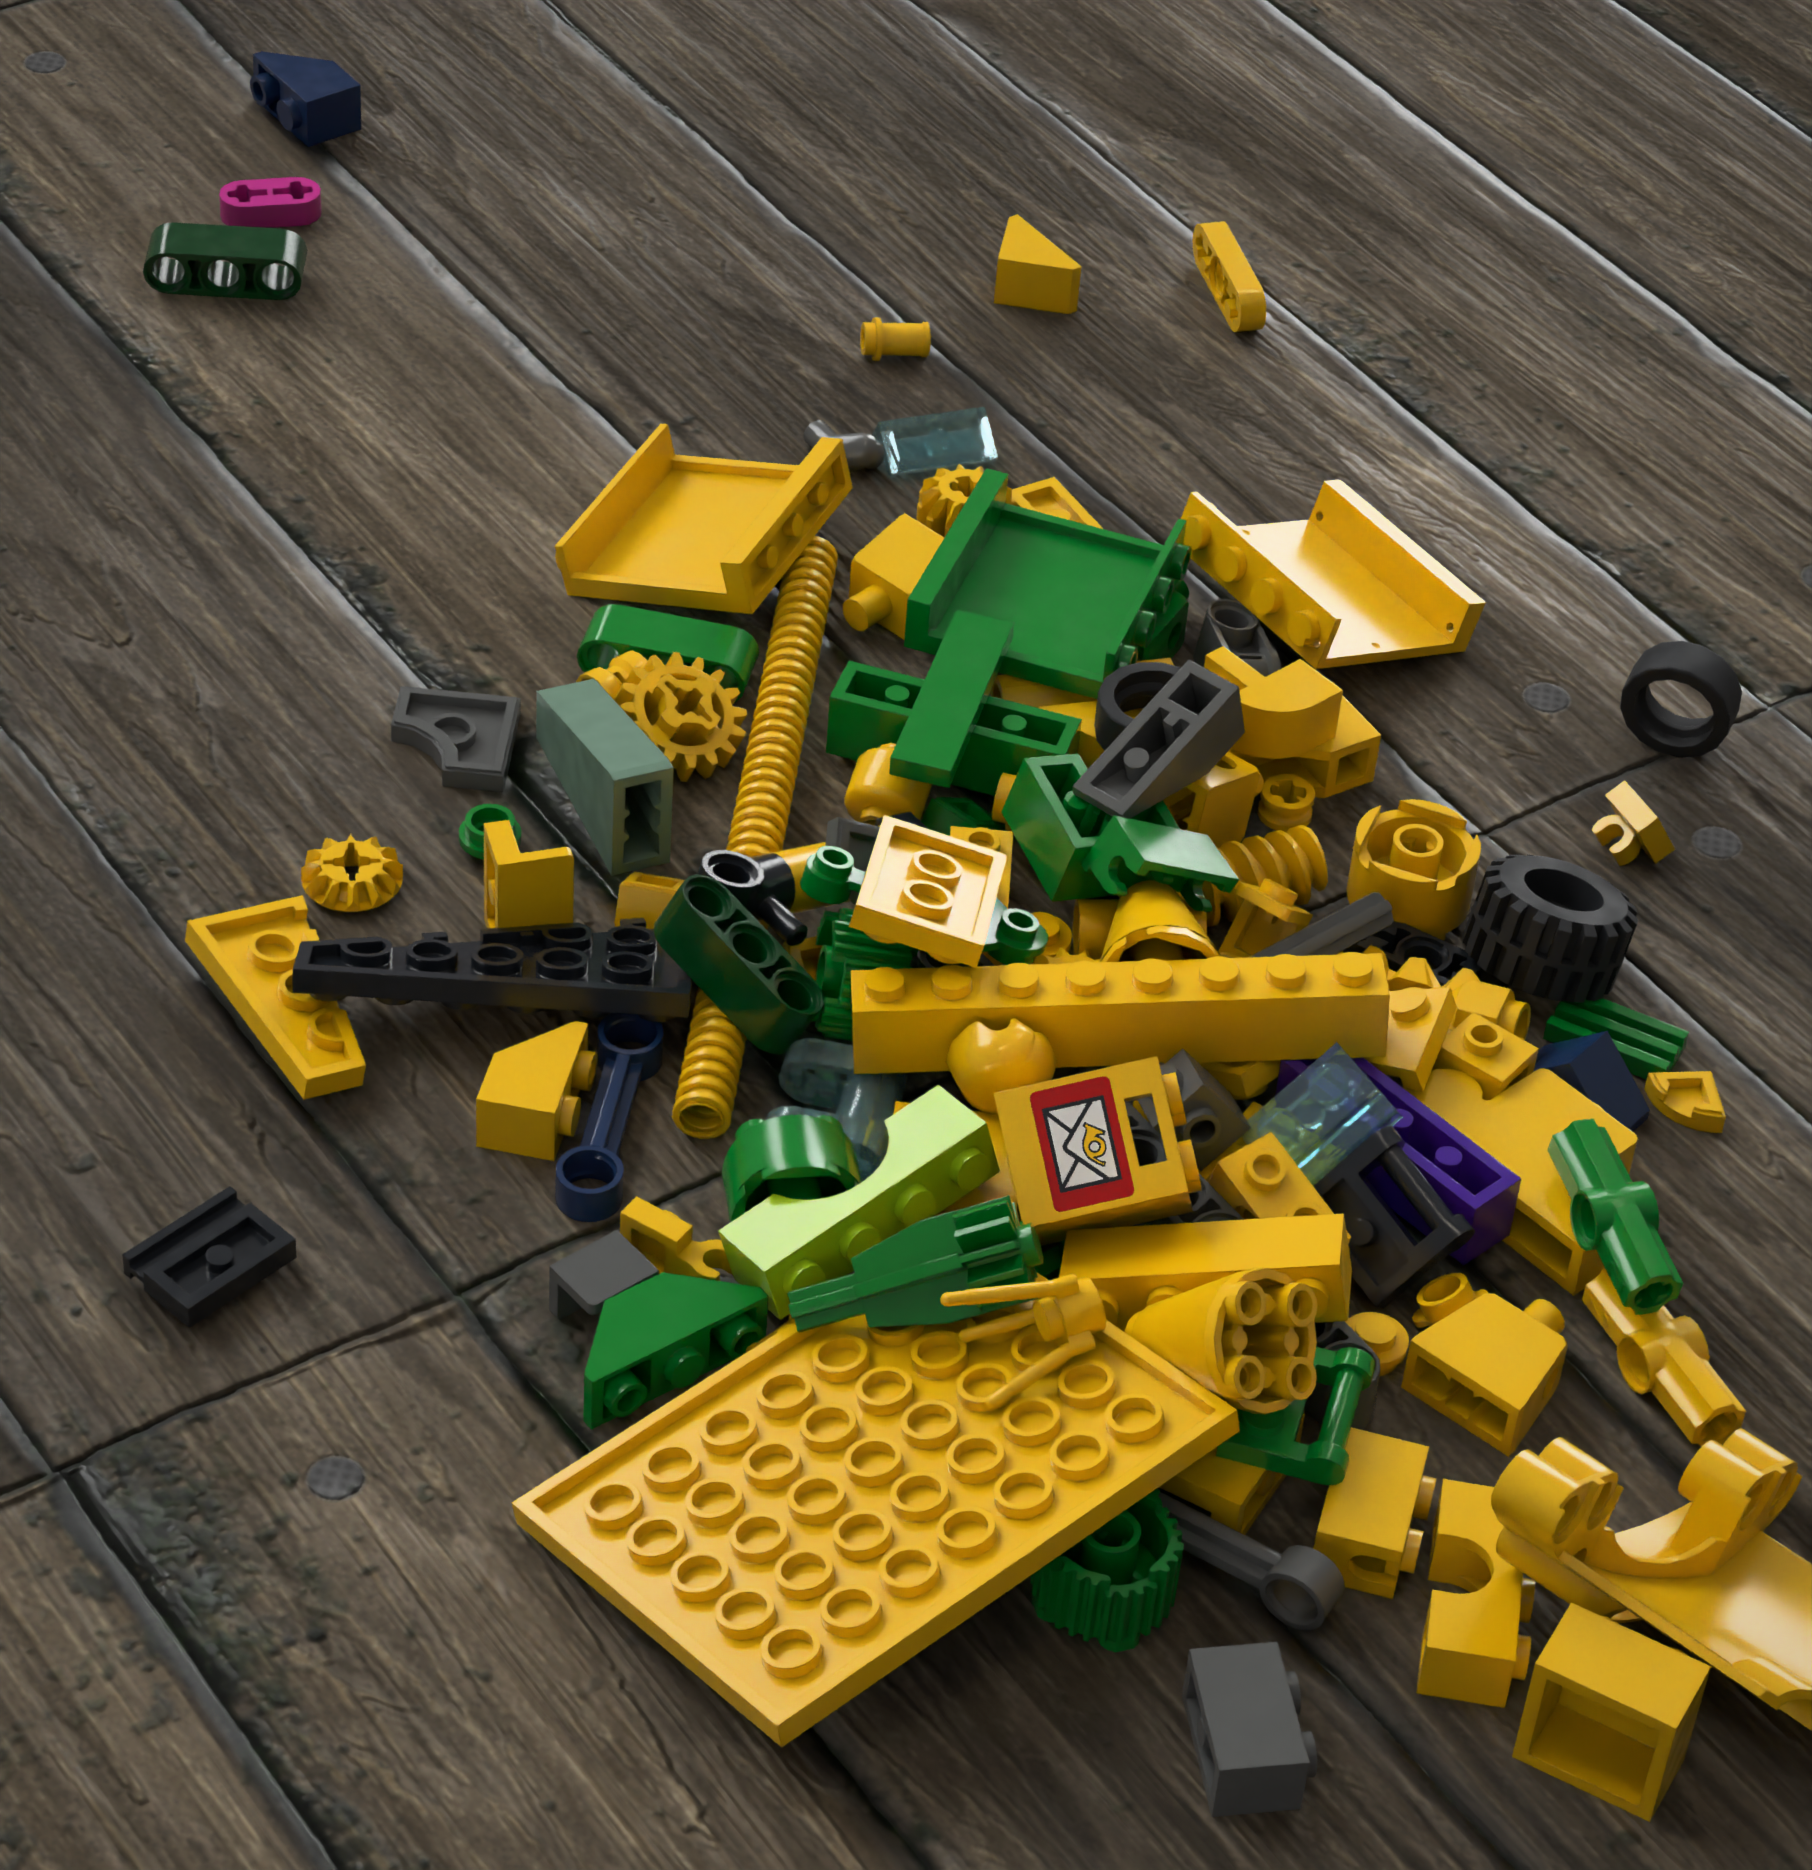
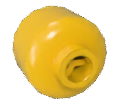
[844,743,932,826]

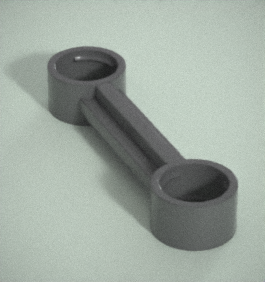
[1159,1492,1345,1631]

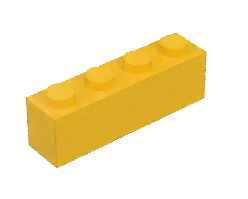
[1059,1214,1352,1332]

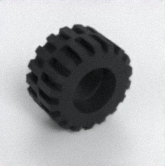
[1462,855,1638,1003]

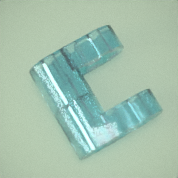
[765,1038,908,1182]

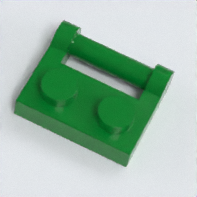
[1216,1347,1376,1485]

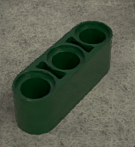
[143,222,308,300]
[653,874,824,1055]

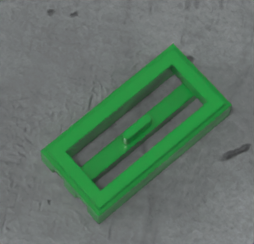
[1543,998,1689,1080]

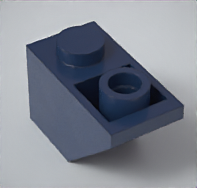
[250,51,361,147]

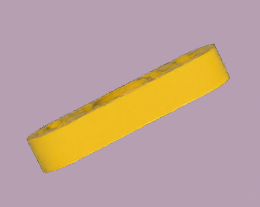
[1193,221,1266,332]

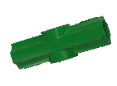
[1547,1119,1683,1315]

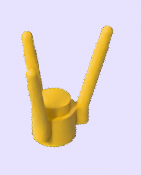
[940,1273,1106,1409]

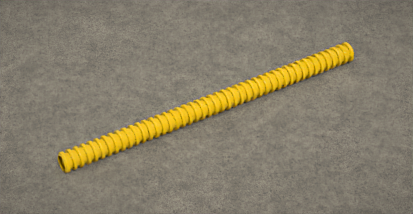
[672,536,838,1139]

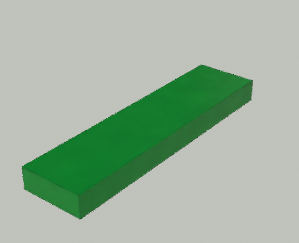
[889,609,1014,788]

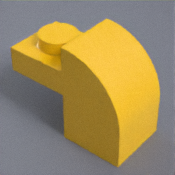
[1204,646,1343,759]

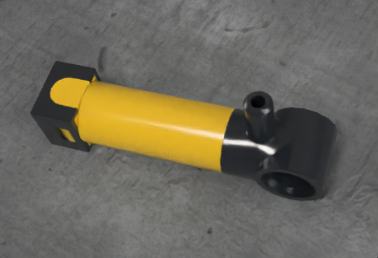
[698,812,928,946]

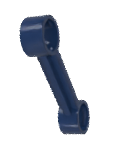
[555,1013,663,1222]

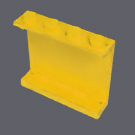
[1181,480,1486,669]

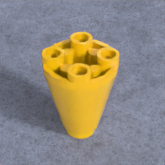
[1125,1268,1318,1414]

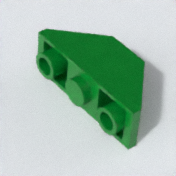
[583,1272,769,1430]

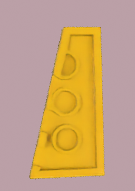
[185,895,366,1100]

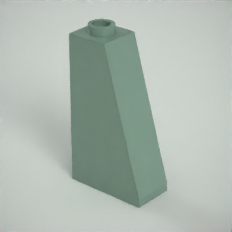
[536,679,673,876]

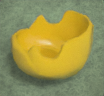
[946,1018,1057,1114]

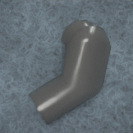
[803,420,885,472]

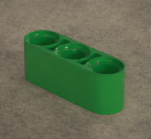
[576,604,759,703]

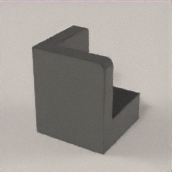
[549,1230,659,1319]

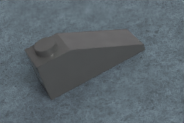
[1072,660,1245,819]

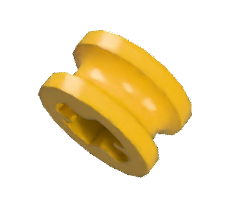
[1258,773,1315,832]

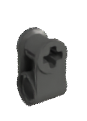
[1193,599,1281,677]

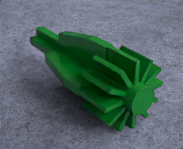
[788,1195,1043,1333]

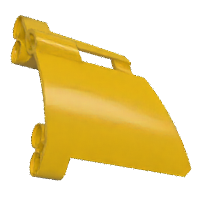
[1491,1428,1812,1731]

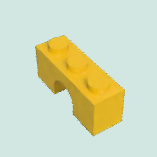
[1416,1479,1535,1708]

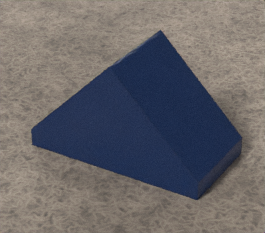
[1534,1031,1650,1132]

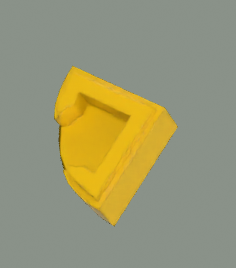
[1644,1071,1726,1133]

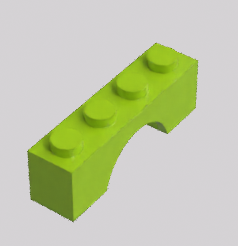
[718,1085,1000,1320]

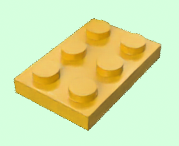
[849,815,1007,968]

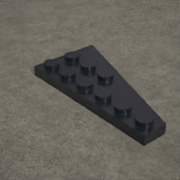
[292,918,693,1022]

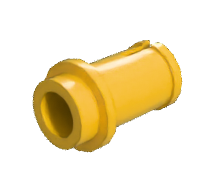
[860,317,931,361]

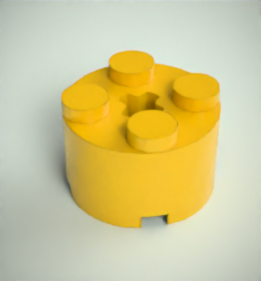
[1346,799,1481,941]

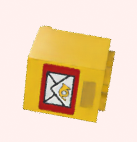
[993,1056,1202,1246]

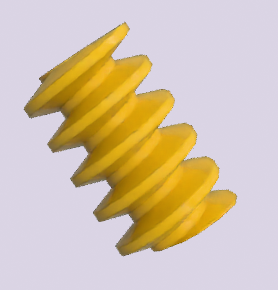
[1202,825,1328,927]

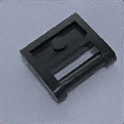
[1313,1126,1475,1309]

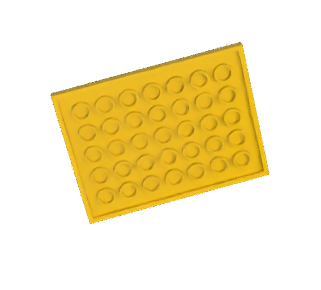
[511,1273,1240,1747]

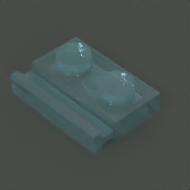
[1241,1042,1403,1186]

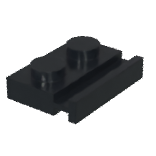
[122,1186,297,1328]

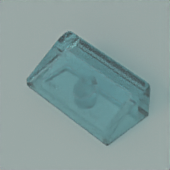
[872,407,998,476]

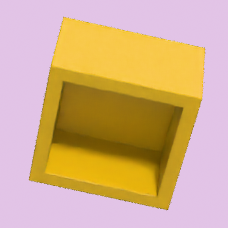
[1512,1602,1711,1822]

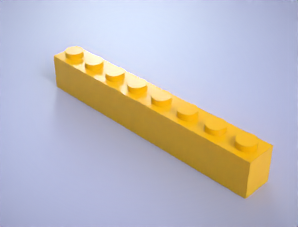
[851,952,1390,1074]

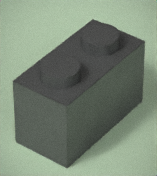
[1182,1642,1317,1817]

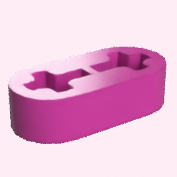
[219,177,321,228]

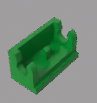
[1081,815,1240,913]

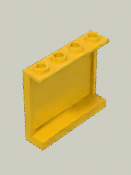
[555,424,853,614]

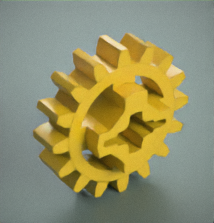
[614,652,747,782]

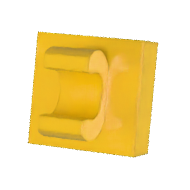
[1592,780,1675,866]

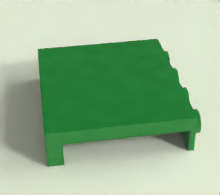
[904,468,1192,699]

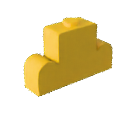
[1403,1068,1638,1296]

